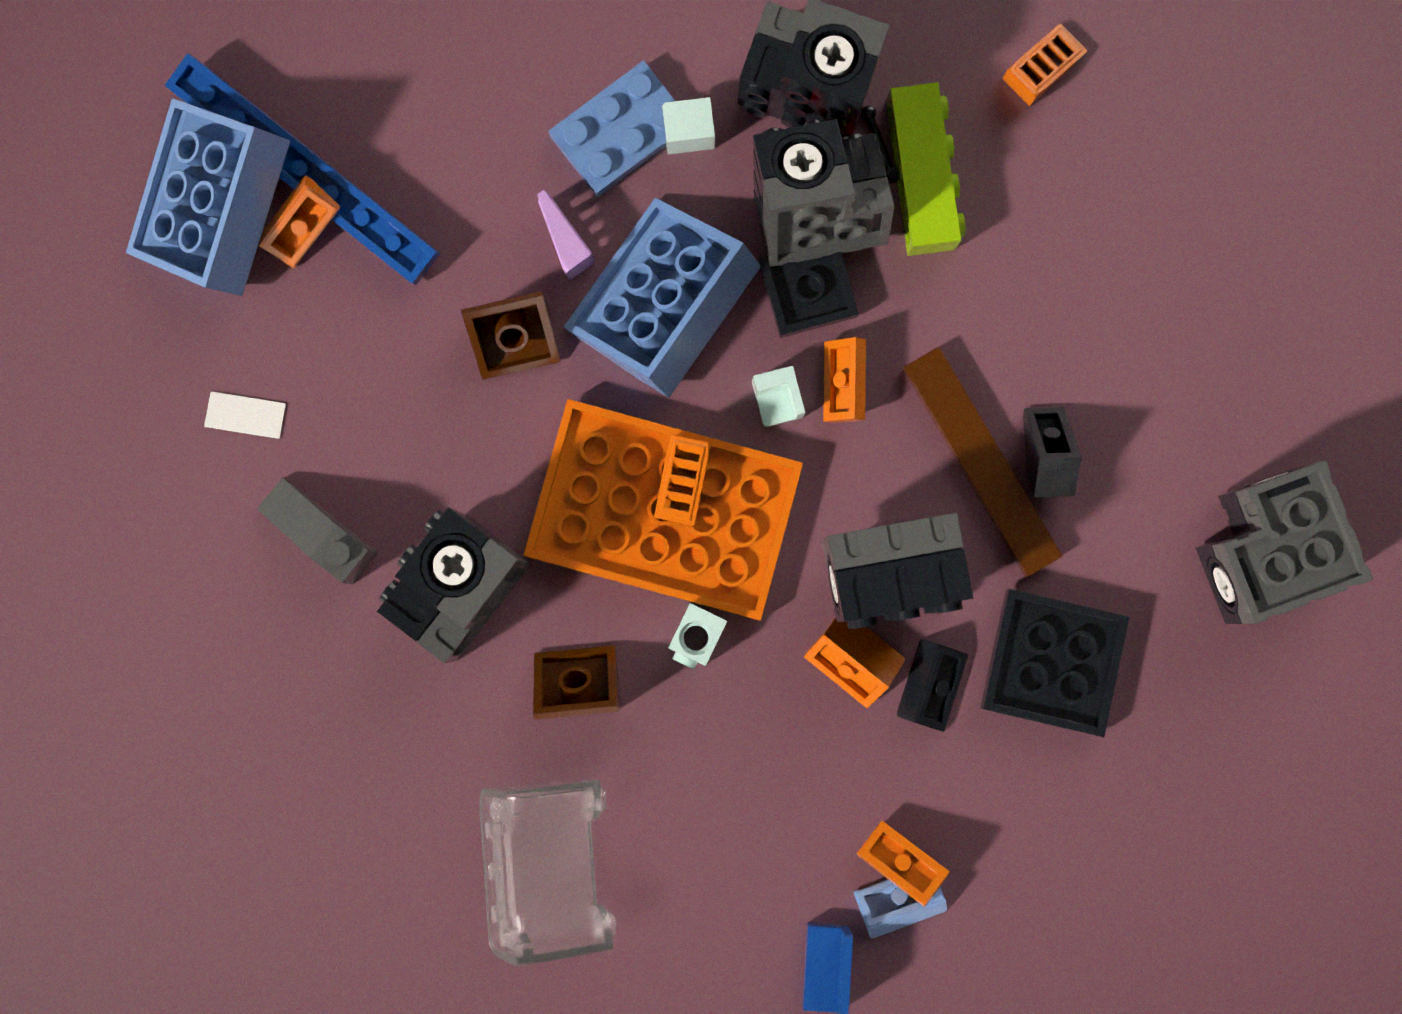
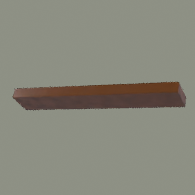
[902,347,1063,577]

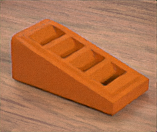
[1002,23,1088,107]
[654,435,711,526]

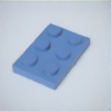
[548,60,675,198]

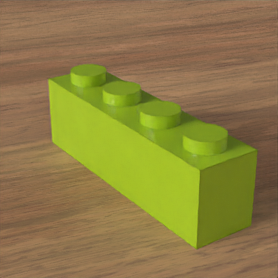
[886,82,966,256]

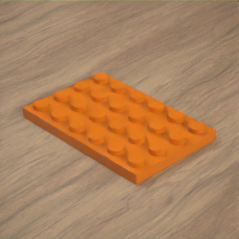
[523,399,803,621]

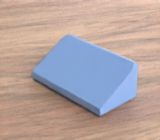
[854,879,947,939]

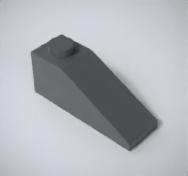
[257,477,378,584]

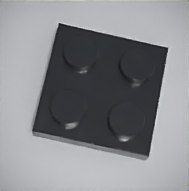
[758,252,859,338]

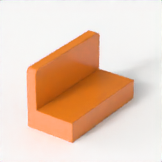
[804,617,905,708]

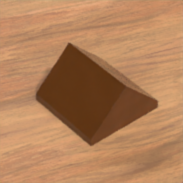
[461,291,561,380]
[533,645,621,720]

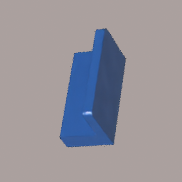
[802,923,853,1014]

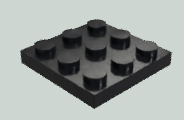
[980,589,1130,737]

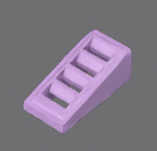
[537,190,595,280]

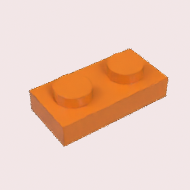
[823,337,866,423]
[857,821,950,907]

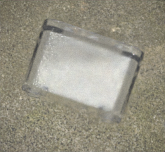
[479,779,616,967]

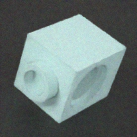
[668,603,727,669]

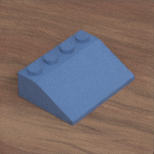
[126,98,290,296]
[564,198,761,398]

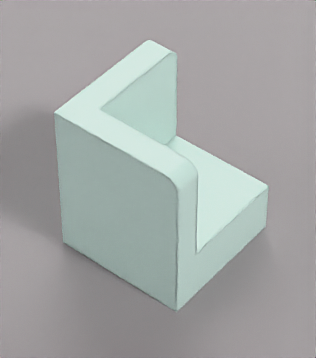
[662,97,715,154]
[752,366,805,427]

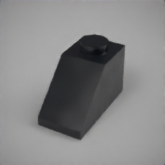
[1023,407,1082,497]

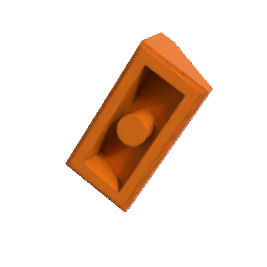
[259,175,340,268]

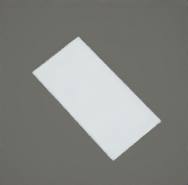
[204,391,286,439]

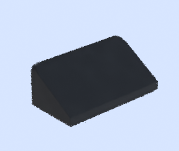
[897,639,969,732]

